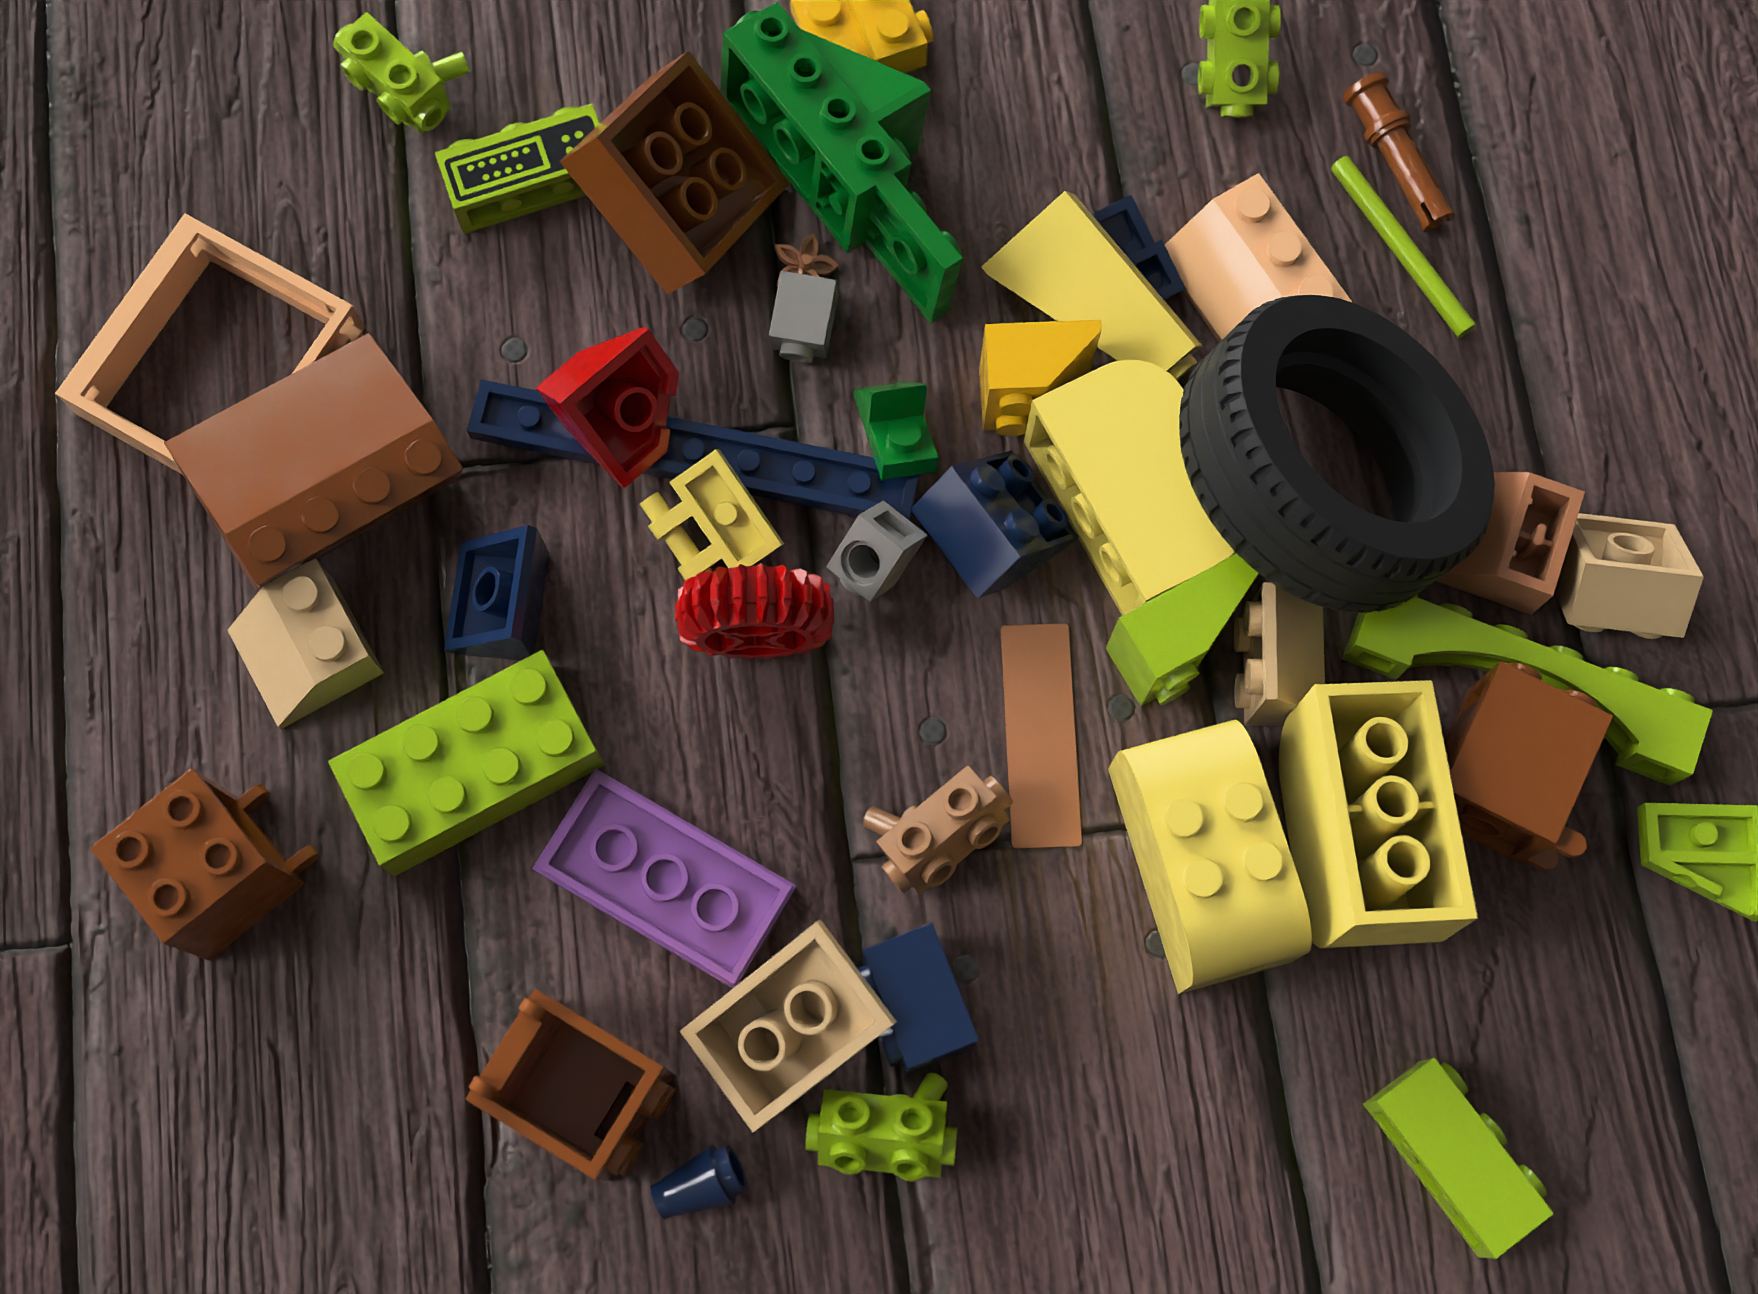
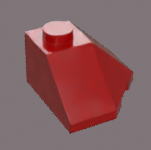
[536,327,679,488]

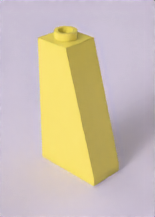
[982,191,1202,380]

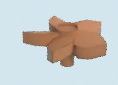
[775,233,839,287]

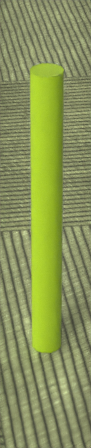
[1330,156,1476,338]

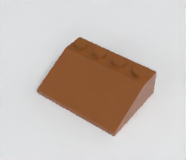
[164,333,463,593]

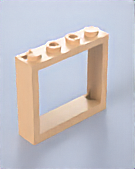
[55,214,365,475]

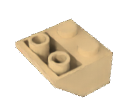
[1234,582,1325,727]

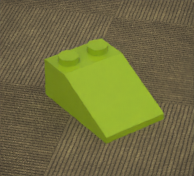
[1105,553,1259,706]

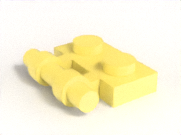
[640,449,784,580]

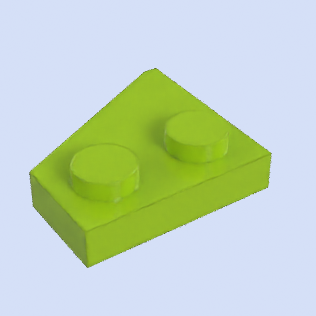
[1637,803,1758,922]

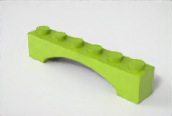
[1342,594,1713,786]

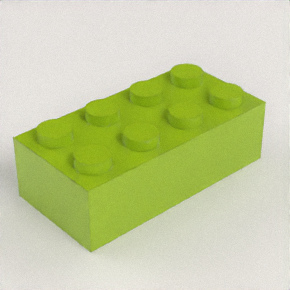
[328,649,605,876]

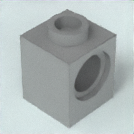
[769,271,839,363]
[826,500,927,602]

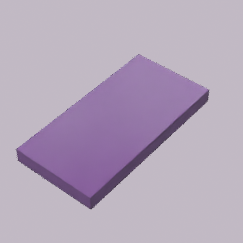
[532,768,797,989]

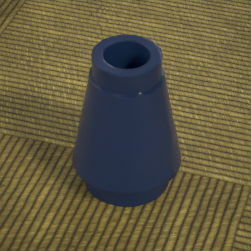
[651,1145,747,1220]

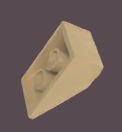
[680,920,897,1132]

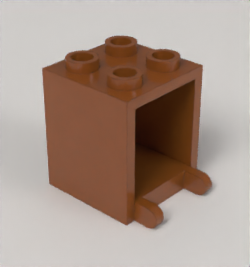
[1444,661,1613,871]
[90,768,319,961]
[465,989,676,1181]

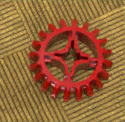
[675,563,834,660]

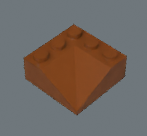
[560,50,790,294]

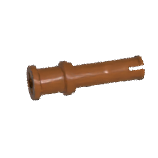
[1342,71,1455,233]

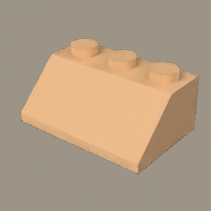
[1165,173,1353,343]

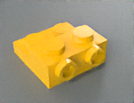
[790,0,933,73]

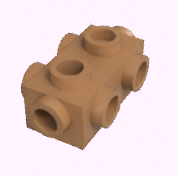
[863,765,1013,896]

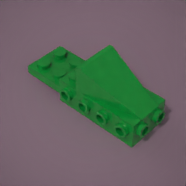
[720,1,963,324]

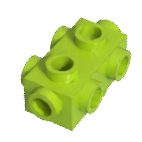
[1198,0,1281,117]
[333,12,470,135]
[805,1073,957,1181]

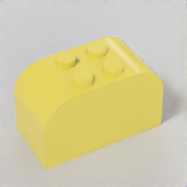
[1024,360,1236,616]
[1279,680,1477,948]
[1108,720,1312,994]

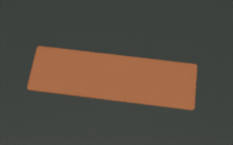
[1001,623,1082,848]

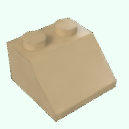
[1556,513,1704,639]
[227,558,384,729]

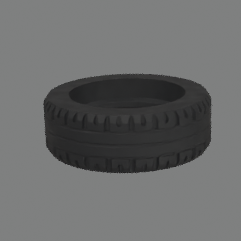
[1179,295,1495,613]

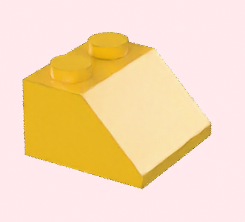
[979,320,1102,436]

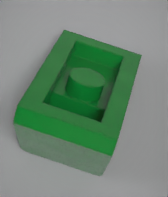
[854,381,938,480]

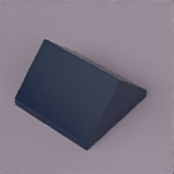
[444,525,549,661]

